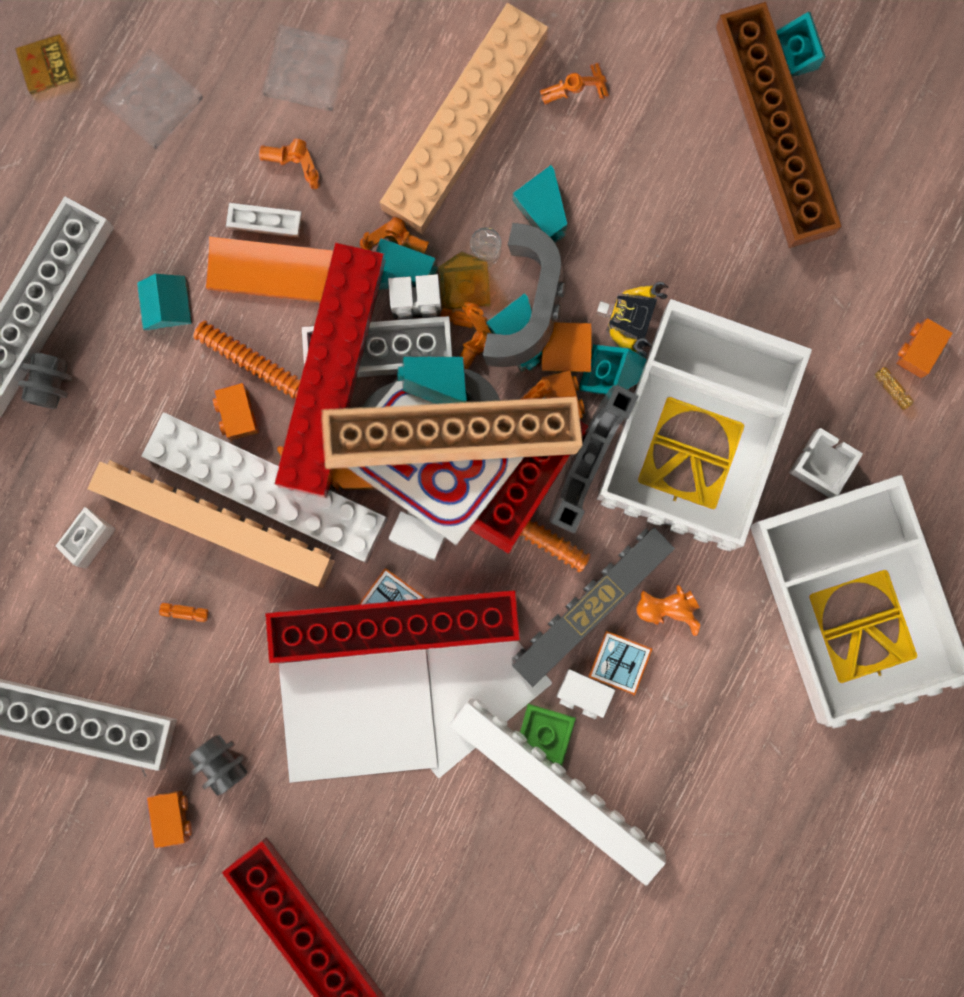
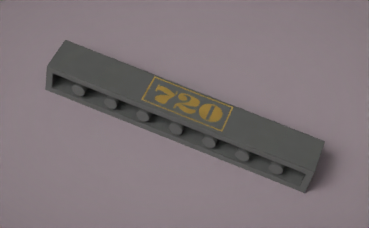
[512,527,675,687]

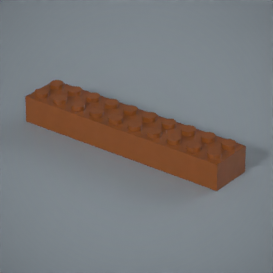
[716,2,842,248]

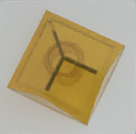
[438,251,491,309]

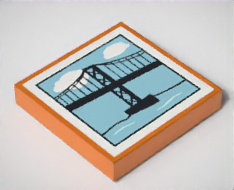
[358,568,425,605]
[588,631,652,695]

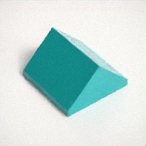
[776,11,826,77]
[137,273,192,331]

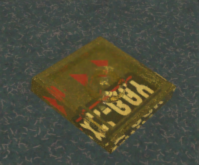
[15,34,76,95]

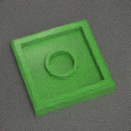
[520,704,576,766]

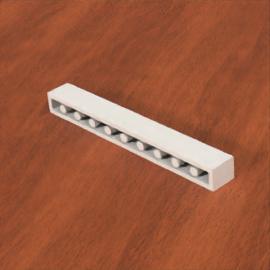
[449,697,666,886]

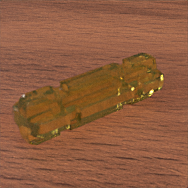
[875,367,914,410]

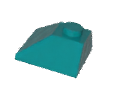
[579,344,647,395]

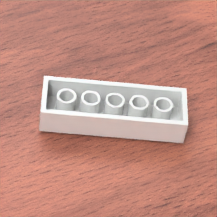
[302,316,452,377]

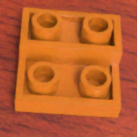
[542,322,591,372]

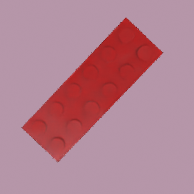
[469,420,589,554]

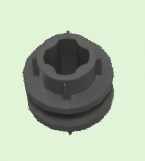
[17,353,72,409]
[189,734,248,796]

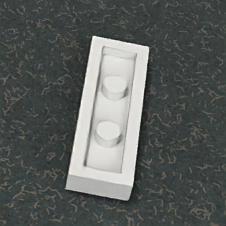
[226,203,302,238]

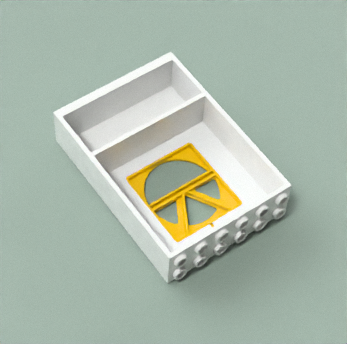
[597,299,812,552]
[750,475,964,728]

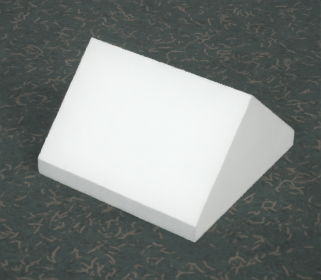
[56,507,116,568]

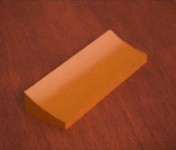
[206,237,333,302]

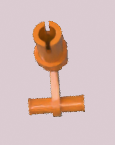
[540,63,609,105]
[259,139,320,189]
[359,217,429,254]
[459,302,491,369]

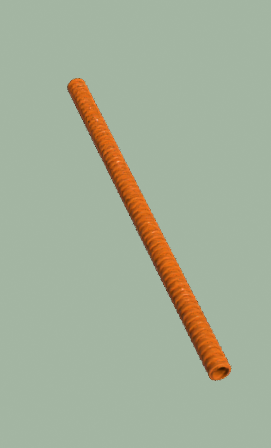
[194,320,591,573]

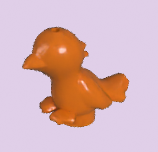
[636,585,701,636]

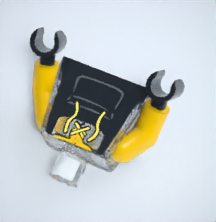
[596,282,669,357]

